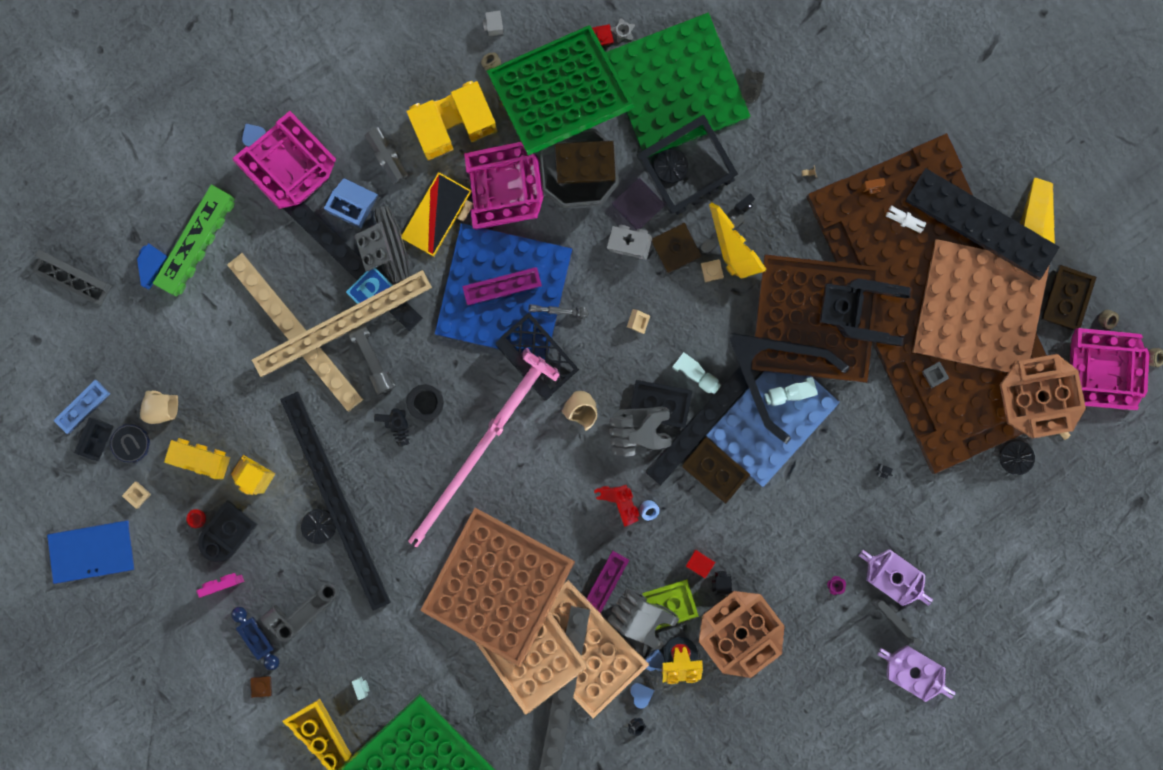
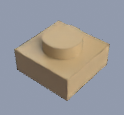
[700,259,724,283]
[627,309,650,334]
[122,482,151,509]

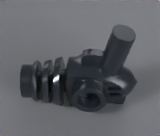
[374,408,410,447]

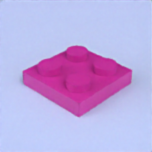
[197,573,244,598]

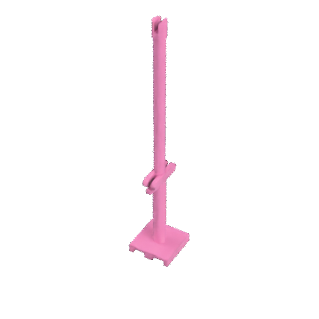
[408,348,560,547]

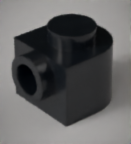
[712,571,732,595]

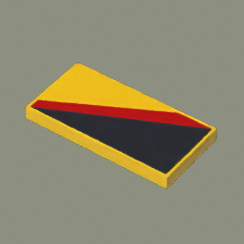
[402,172,472,257]

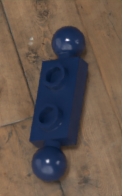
[231,607,279,670]

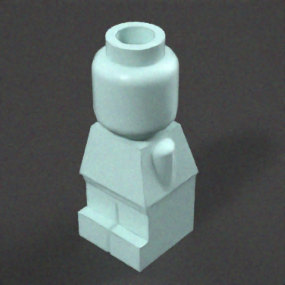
[672,352,721,394]
[764,377,818,406]

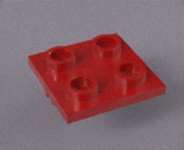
[594,484,639,527]

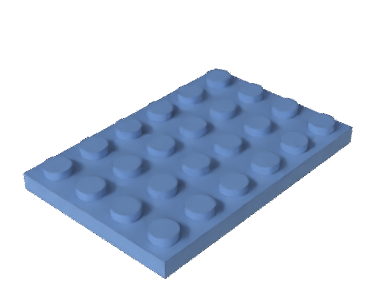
[706,371,840,487]

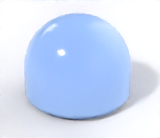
[639,500,659,521]

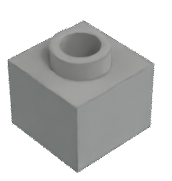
[483,11,504,36]

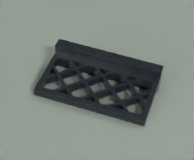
[494,312,579,401]

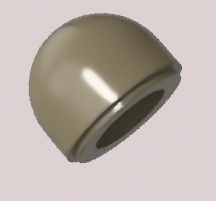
[481,52,501,71]
[1098,310,1119,330]
[1148,348,1163,367]

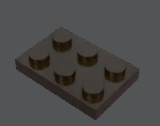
[555,141,616,184]
[1041,265,1097,330]
[681,437,751,504]

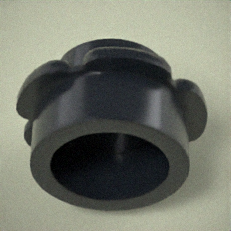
[874,464,893,479]
[628,718,646,736]

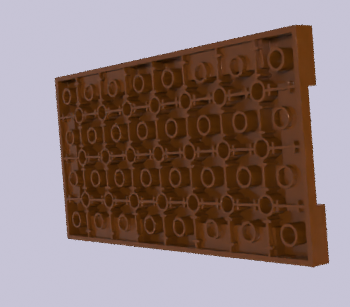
[806,133,1047,474]

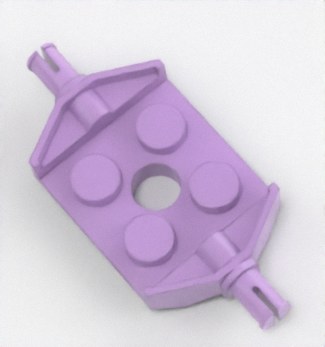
[859,549,933,606]
[877,645,955,702]

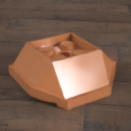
[1000,354,1086,438]
[698,591,784,678]

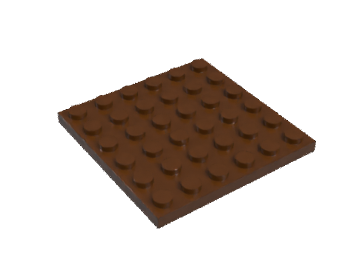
[751,255,881,383]

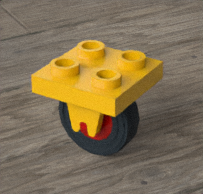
[662,637,703,684]

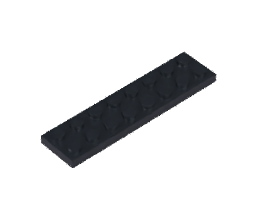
[905,168,1060,280]

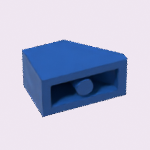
[137,243,168,289]

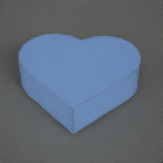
[242,124,266,147]
[645,649,665,672]
[630,683,654,708]

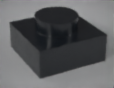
[734,193,755,214]

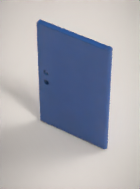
[47,520,135,584]

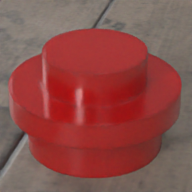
[186,509,206,528]

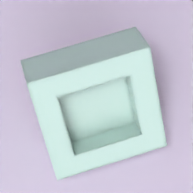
[352,677,369,700]

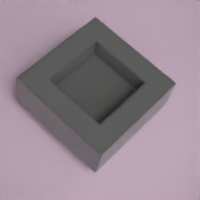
[921,361,949,388]

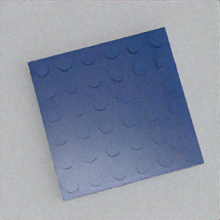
[435,223,572,360]

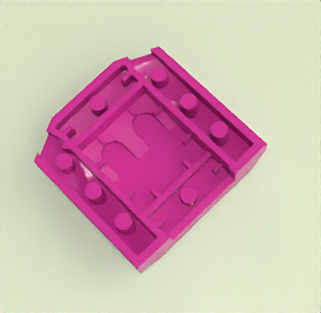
[233,111,336,209]
[464,142,544,229]
[1070,328,1149,410]

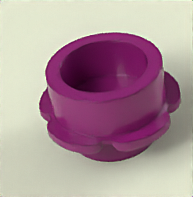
[827,576,846,595]

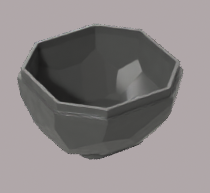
[539,128,619,209]

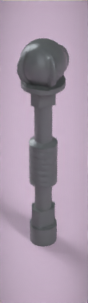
[528,304,589,319]

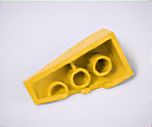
[1020,177,1055,243]
[709,202,766,278]

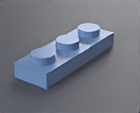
[53,380,110,434]

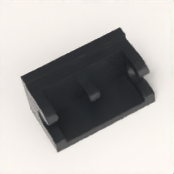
[74,417,114,461]

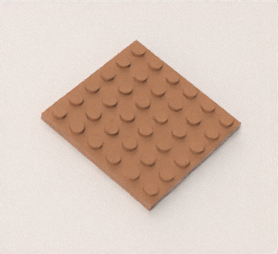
[912,239,1049,373]
[420,508,575,666]

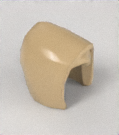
[140,391,178,424]
[562,391,597,431]

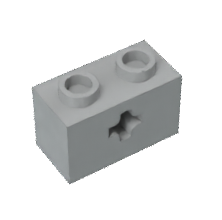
[607,225,652,260]

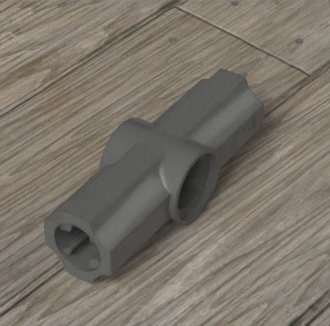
[364,127,408,185]

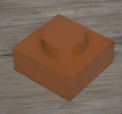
[862,178,886,194]

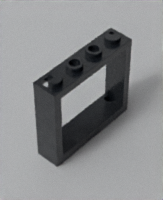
[636,115,738,215]

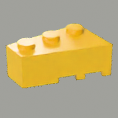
[164,438,230,479]
[231,455,276,495]

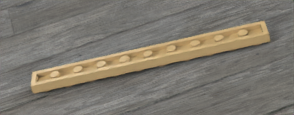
[227,253,363,412]
[252,270,432,377]

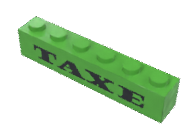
[153,184,235,297]

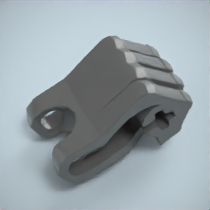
[609,407,672,456]
[608,588,679,650]

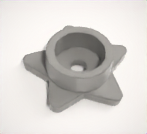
[611,18,635,43]

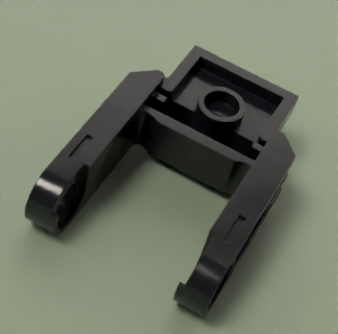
[819,278,912,346]

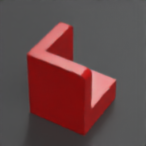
[686,549,716,578]

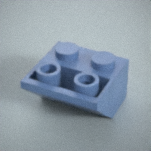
[324,178,378,229]

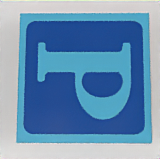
[346,268,393,304]

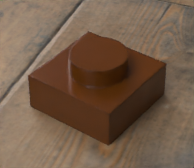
[250,676,272,698]

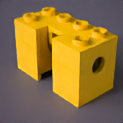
[406,81,497,161]

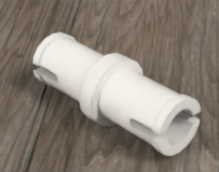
[886,205,926,233]

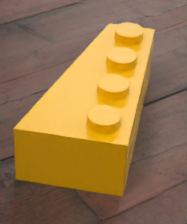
[282,699,352,770]

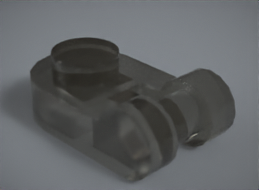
[741,68,765,104]

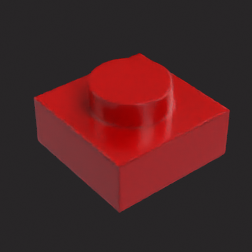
[592,24,614,46]

